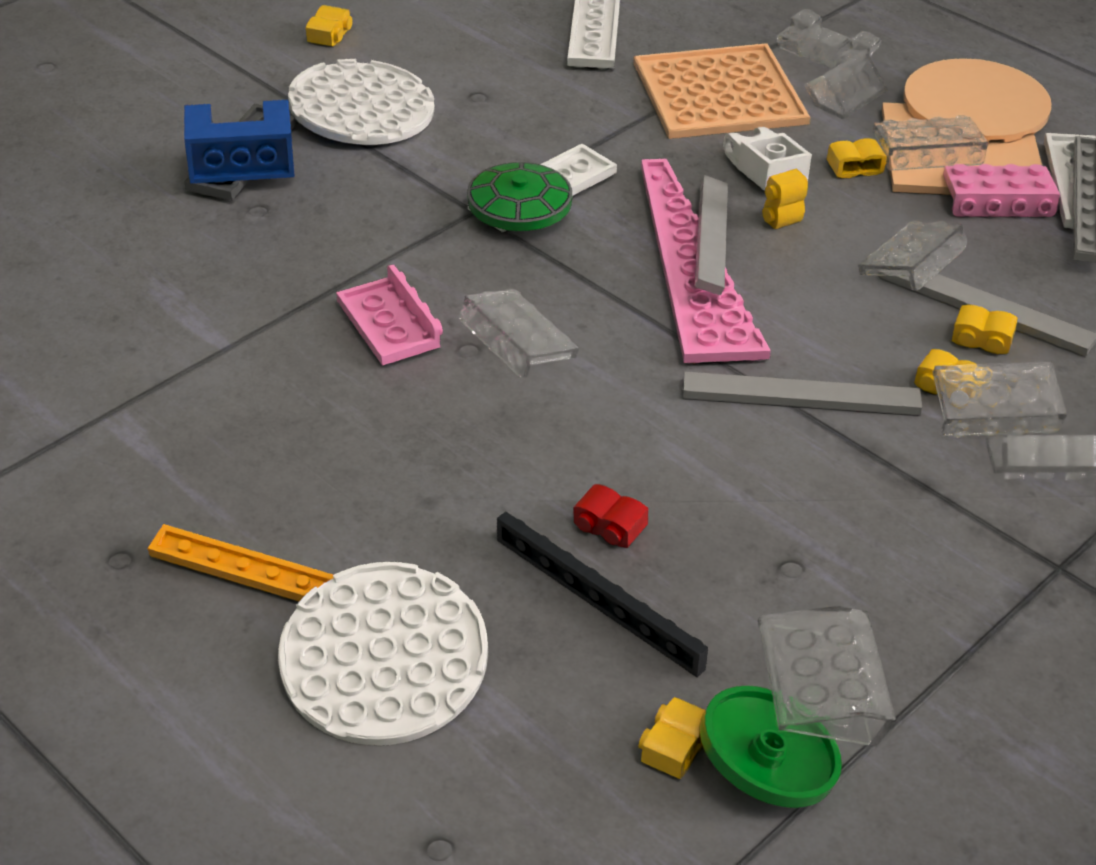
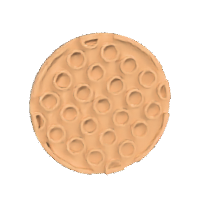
[903,59,1052,143]

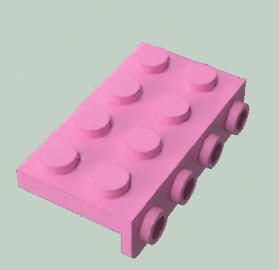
[943,164,1060,217]
[336,265,443,366]

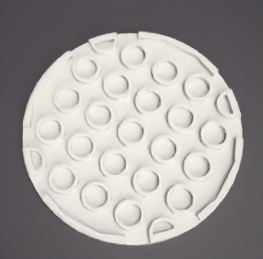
[288,59,434,145]
[278,562,488,745]

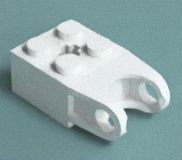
[723,127,812,191]

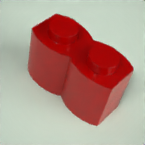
[573,484,648,548]

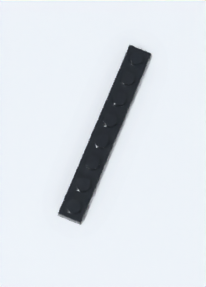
[497,511,708,677]

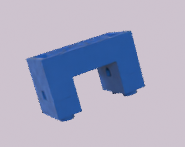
[184,100,295,184]

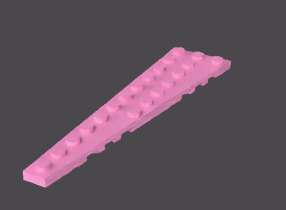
[641,159,771,363]

